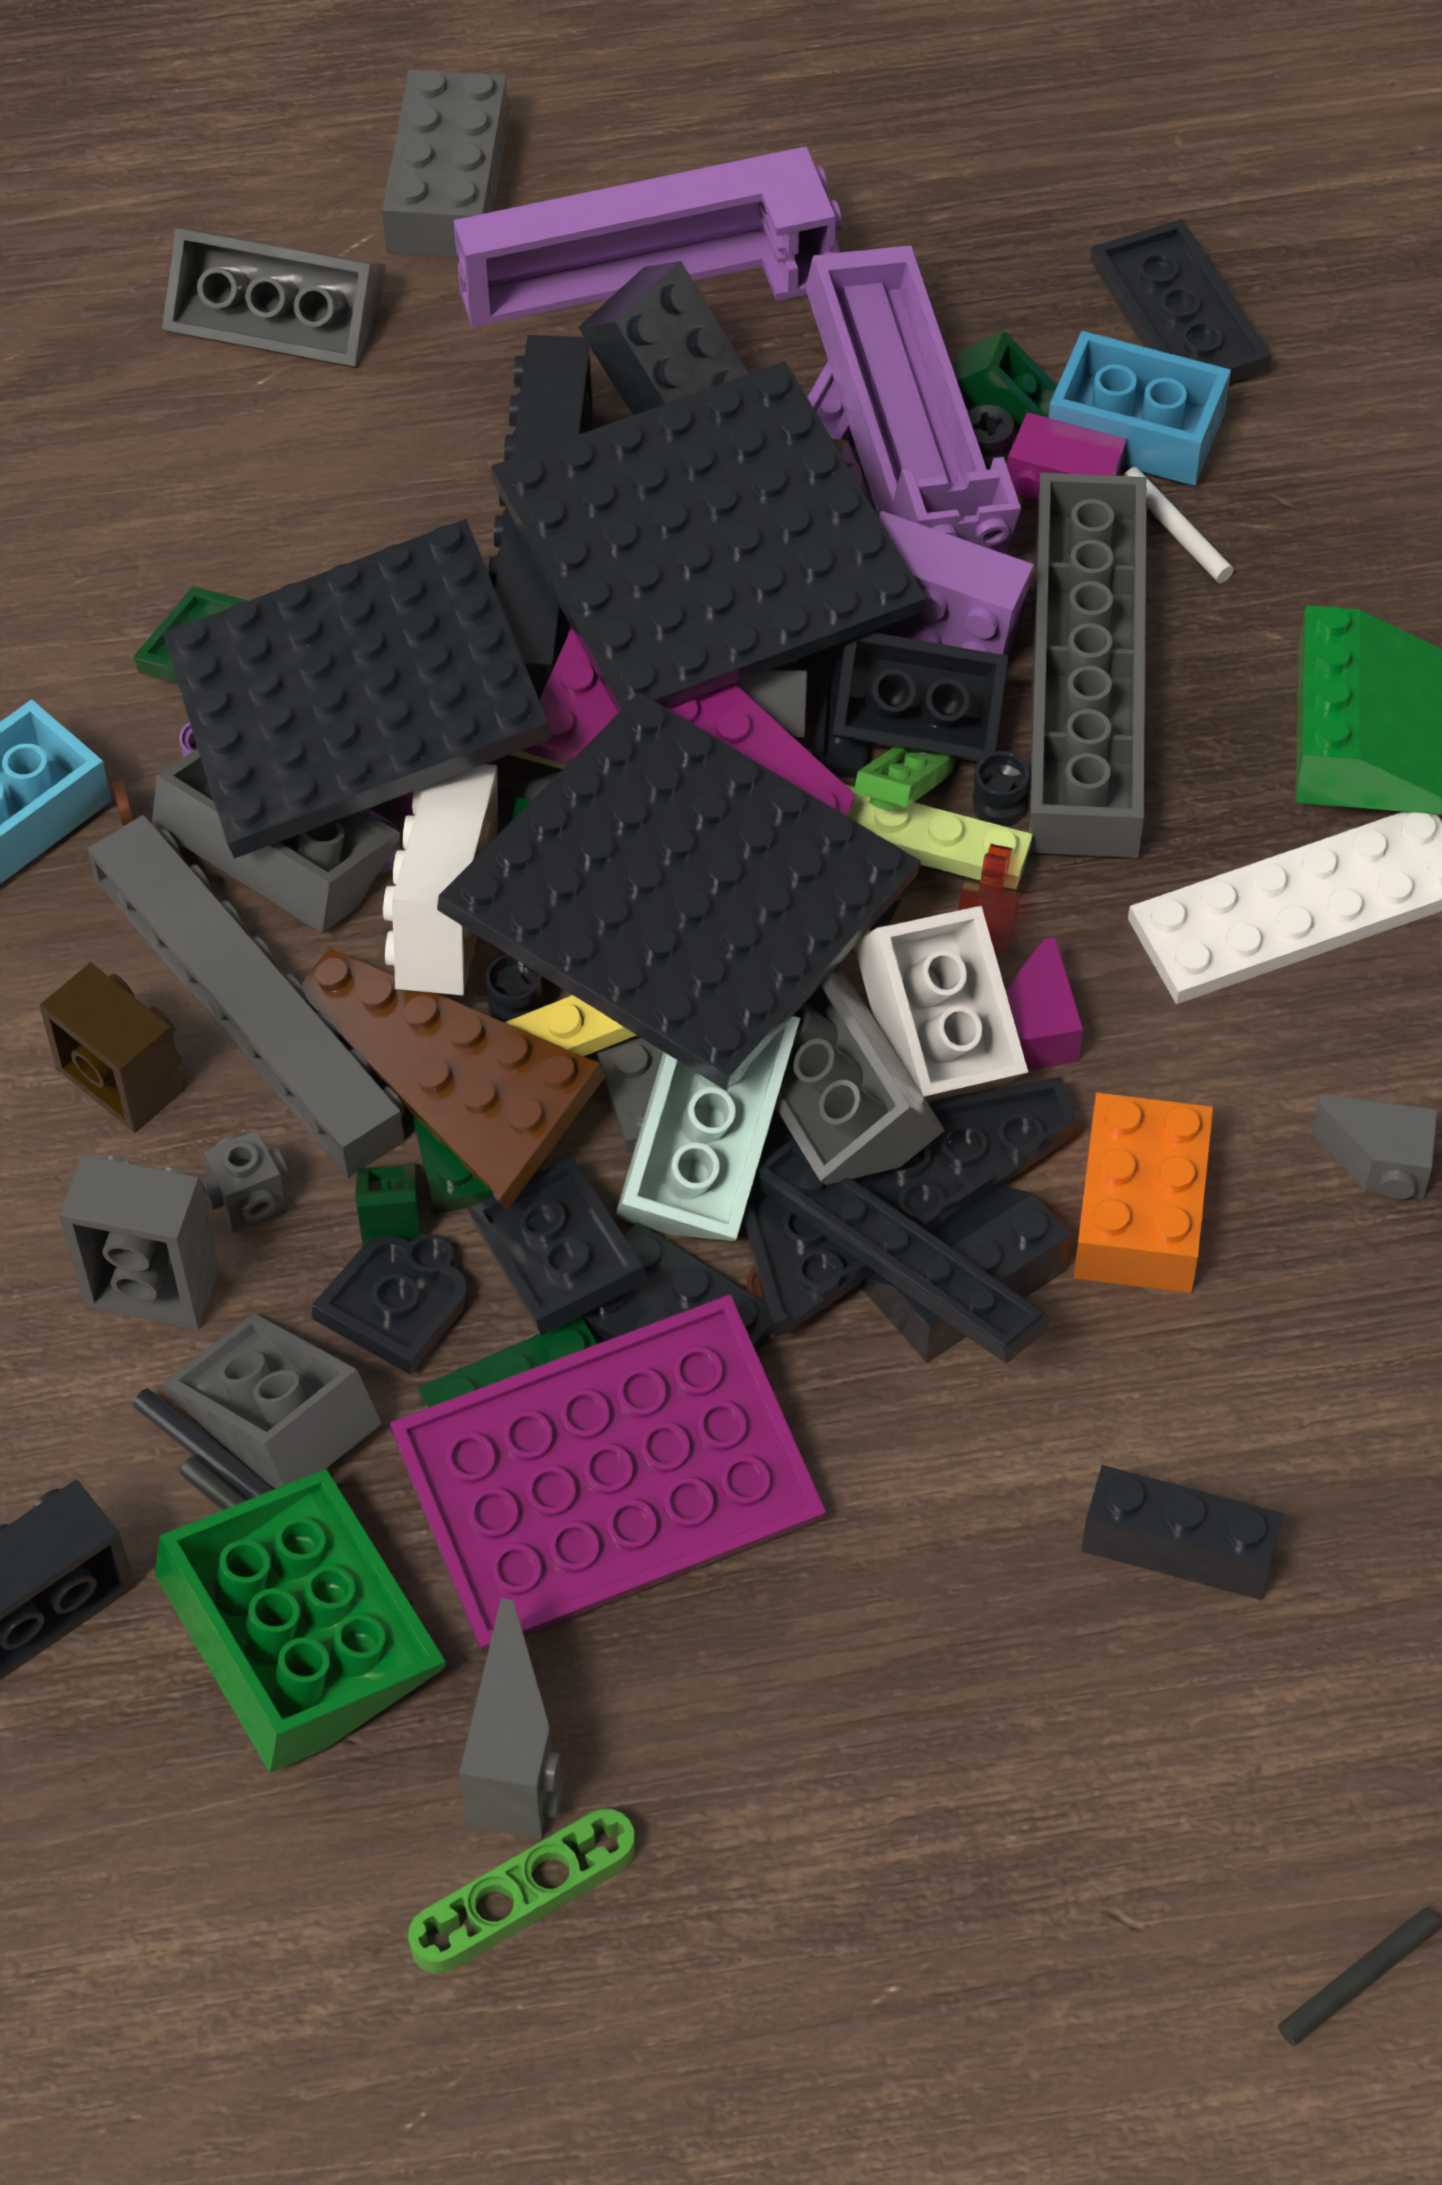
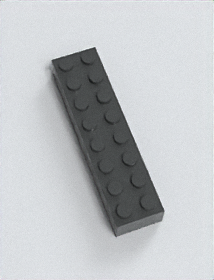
[1028,473,1147,858]

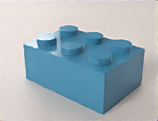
[1049,331,1231,486]

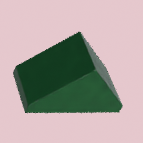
[355,1163,421,1246]

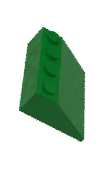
[1295,605,1442,814]
[155,1469,446,1773]

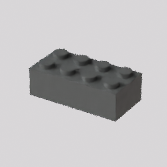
[382,69,509,258]

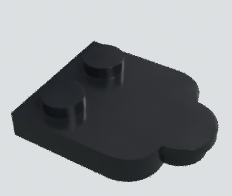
[311,1234,467,1374]

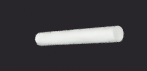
[1123,467,1234,583]

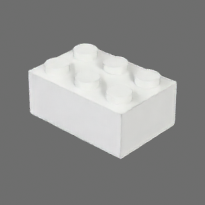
[854,906,1028,1103]

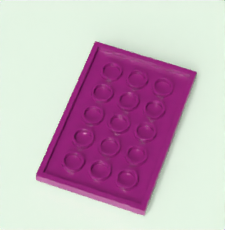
[390,1295,826,1653]

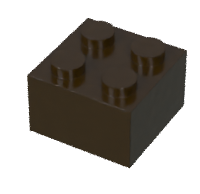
[39,962,185,1133]

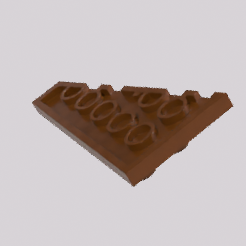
[300,948,605,1210]

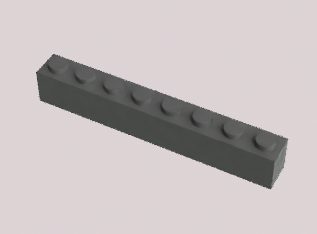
[87,815,405,1178]

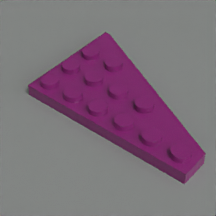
[523,628,855,818]

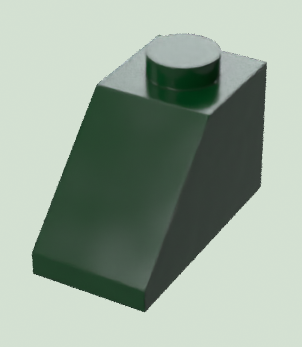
[953,330,1058,430]

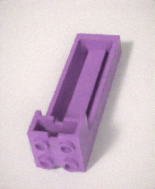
[453,146,842,328]
[806,245,1021,554]

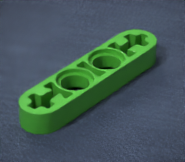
[408,1809,635,1974]

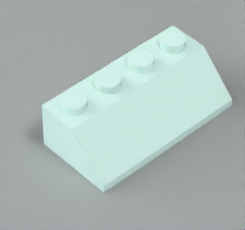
[614,1016,800,1241]

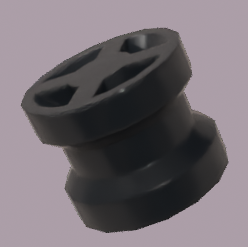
[967,405,1014,470]

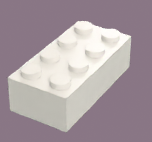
[383,764,498,995]

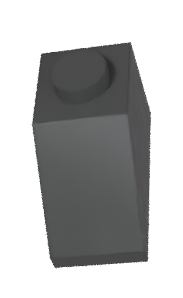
[1312,1093,1437,1199]

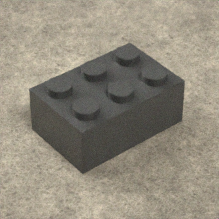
[59,1154,219,1330]

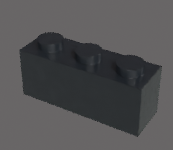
[1081,1465,1284,1600]

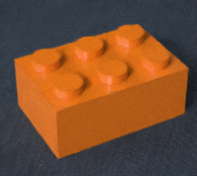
[1074,1093,1213,1293]

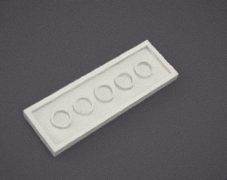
[1128,811,1442,1005]

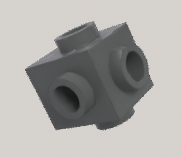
[199,1130,289,1233]

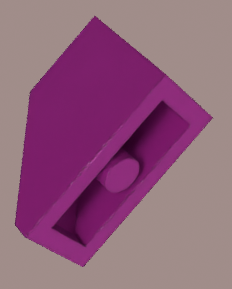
[1005,937,1083,1070]

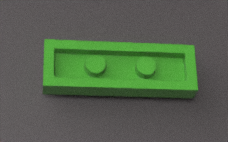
[854,747,956,811]

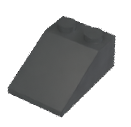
[162,1313,382,1489]
[459,1598,564,1838]

